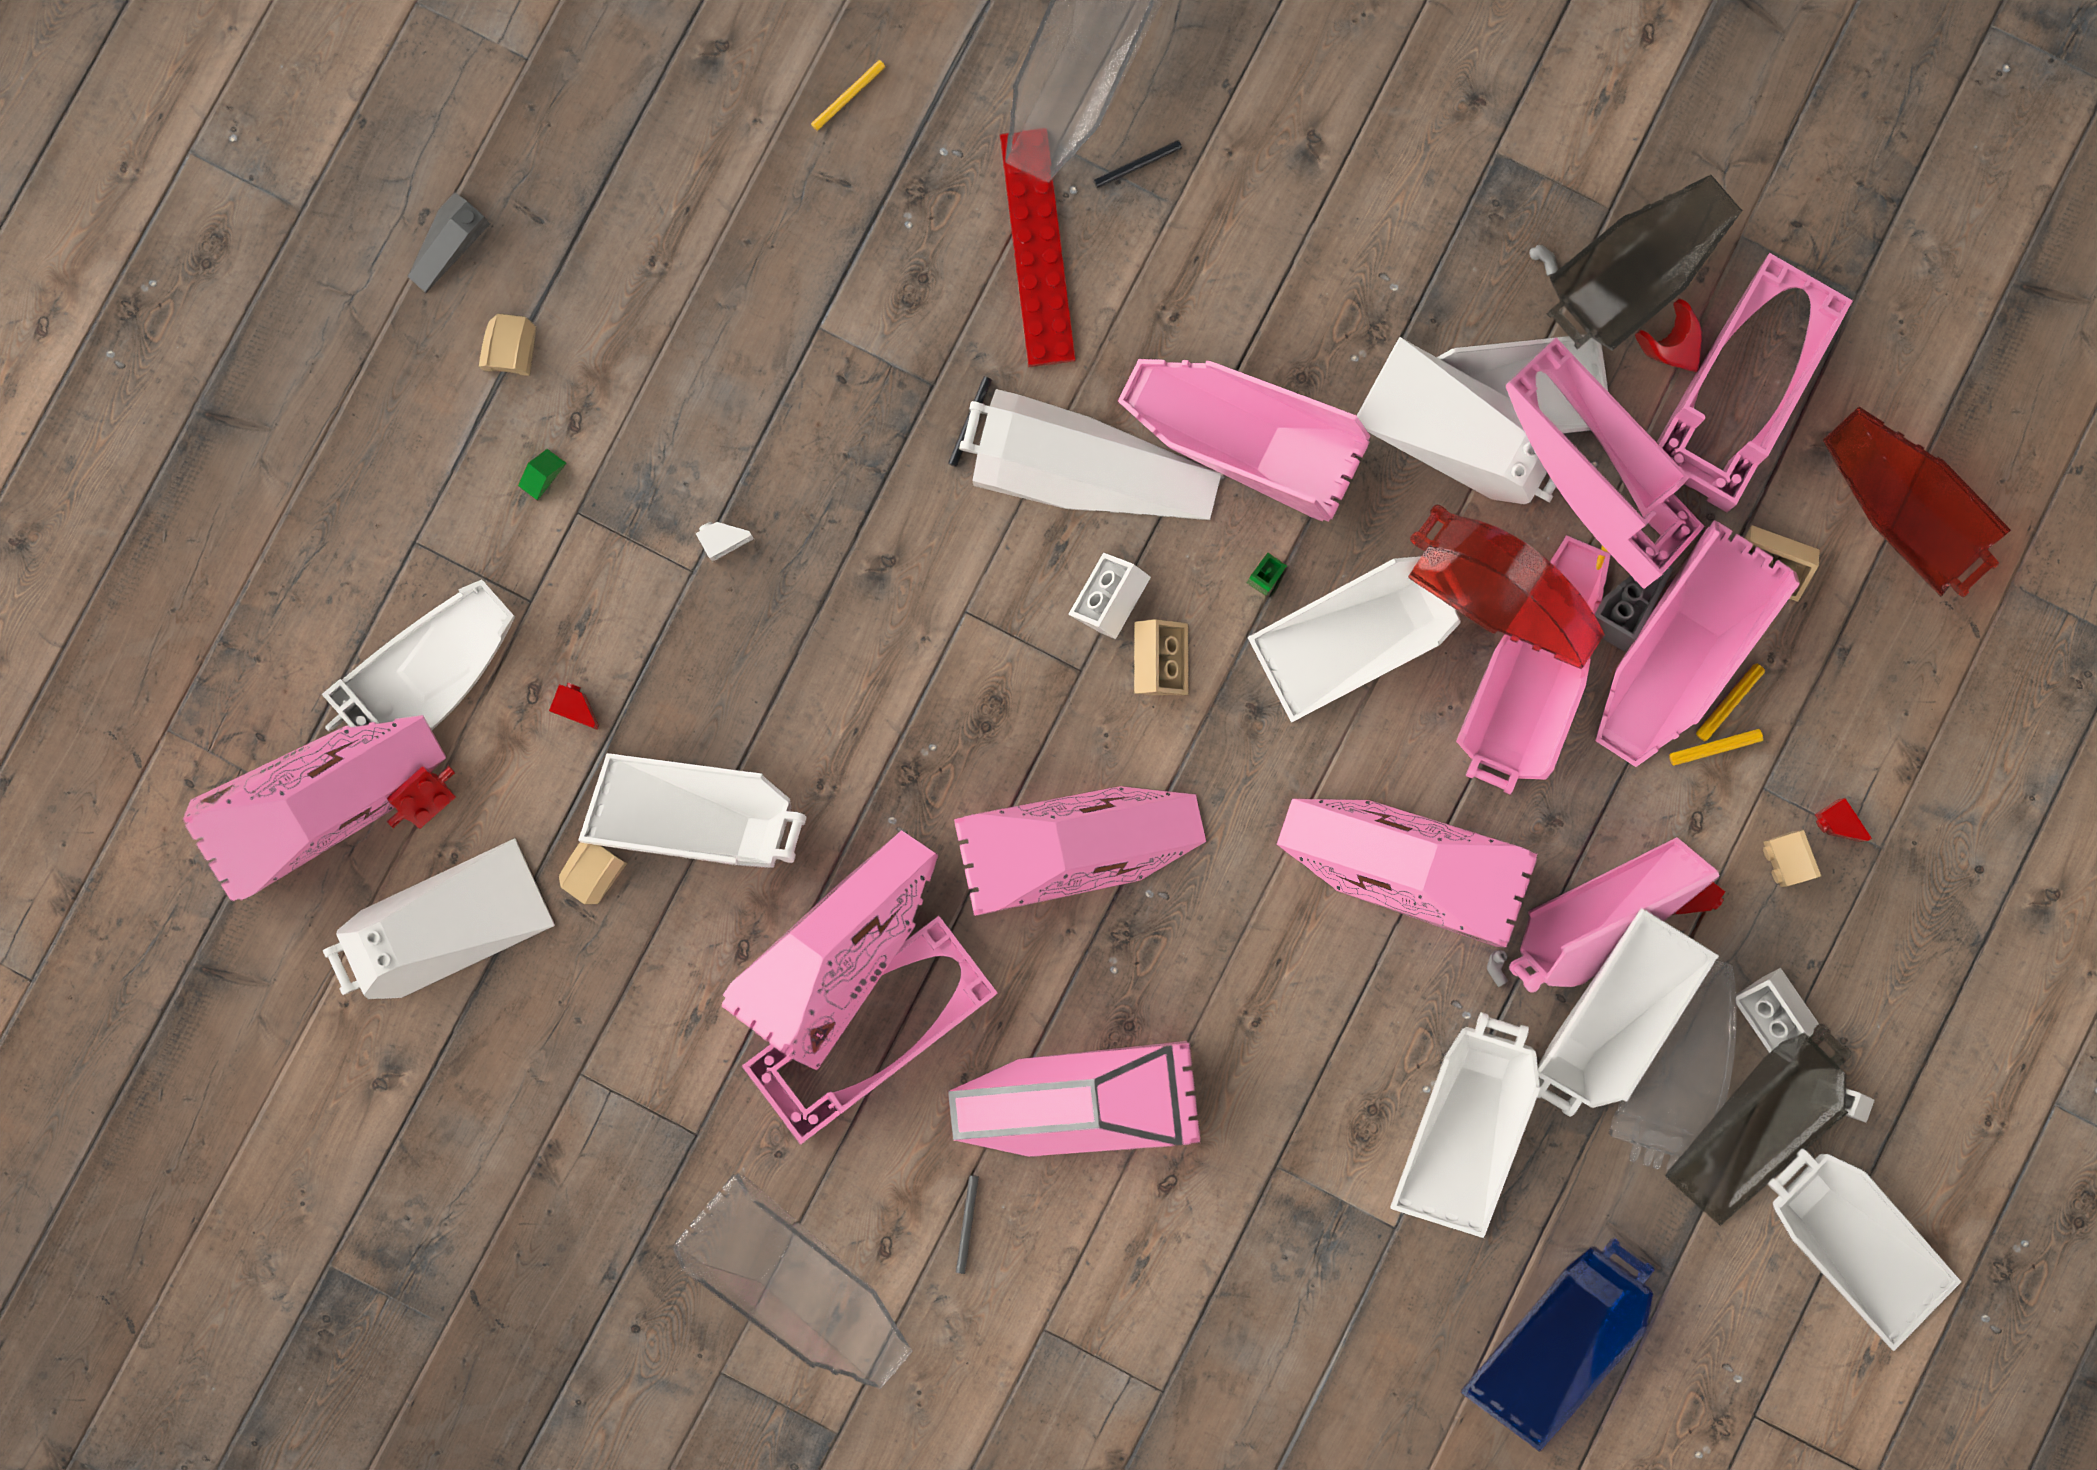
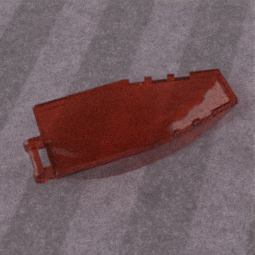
[1823,407,2011,598]
[1408,505,1605,669]

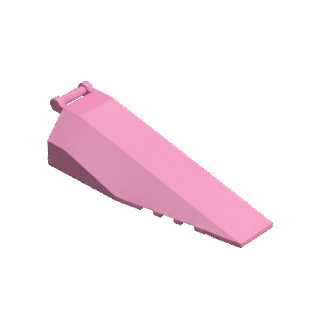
[1456,535,1611,795]

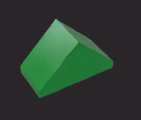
[518,449,567,501]
[1246,552,1287,596]

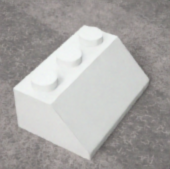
[1068,553,1151,639]
[1732,968,1822,1059]

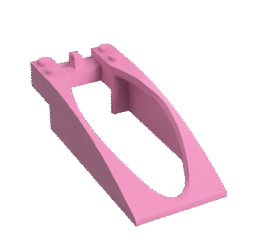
[1657,253,1853,513]
[1506,338,1705,589]
[742,916,998,1145]

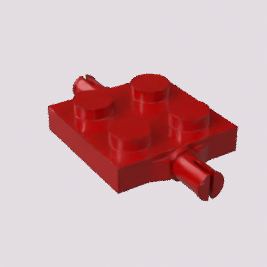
[387,766,456,829]

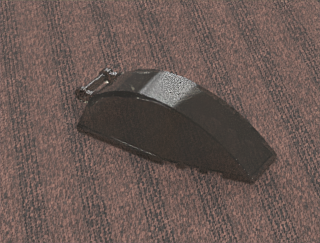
[1546,175,1743,351]

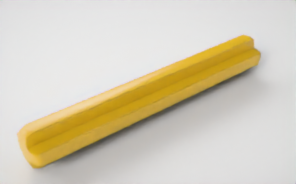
[1696,663,1765,741]
[1669,729,1763,766]

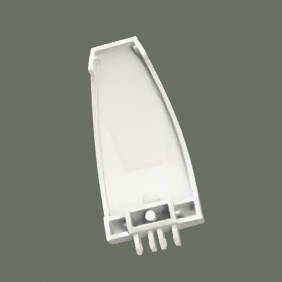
[322,580,515,731]

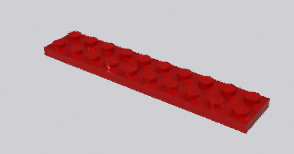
[1000,129,1075,367]

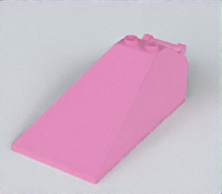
[1509,837,1719,992]

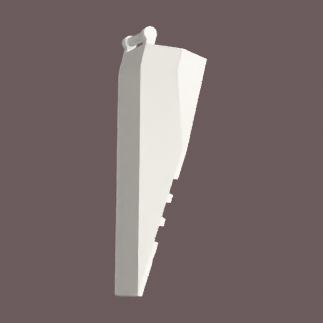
[959,389,1221,520]

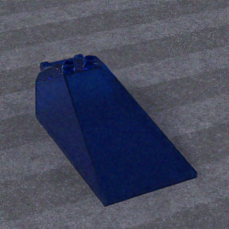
[1461,1238,1654,1452]

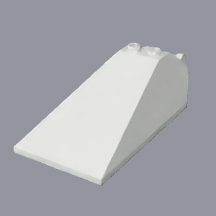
[1437,333,1608,434]
[1357,337,1556,505]
[1247,556,1473,722]
[579,753,807,868]
[323,838,555,999]
[1537,908,1718,1116]
[1391,1012,1540,1238]
[1768,1149,1961,1351]

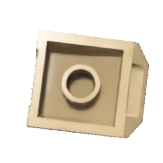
[479,314,536,376]
[559,843,627,904]

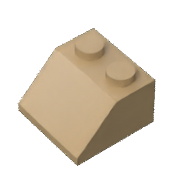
[1763,830,1821,887]

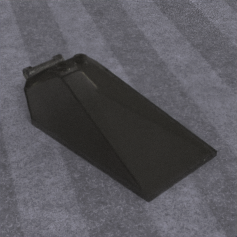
[1665,1024,1852,1226]

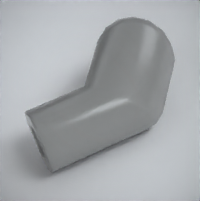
[1529,245,1559,276]
[1487,950,1508,987]

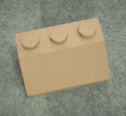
[1745,525,1819,602]
[1134,619,1188,695]

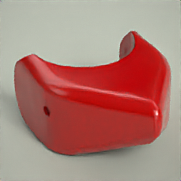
[1635,299,1702,372]

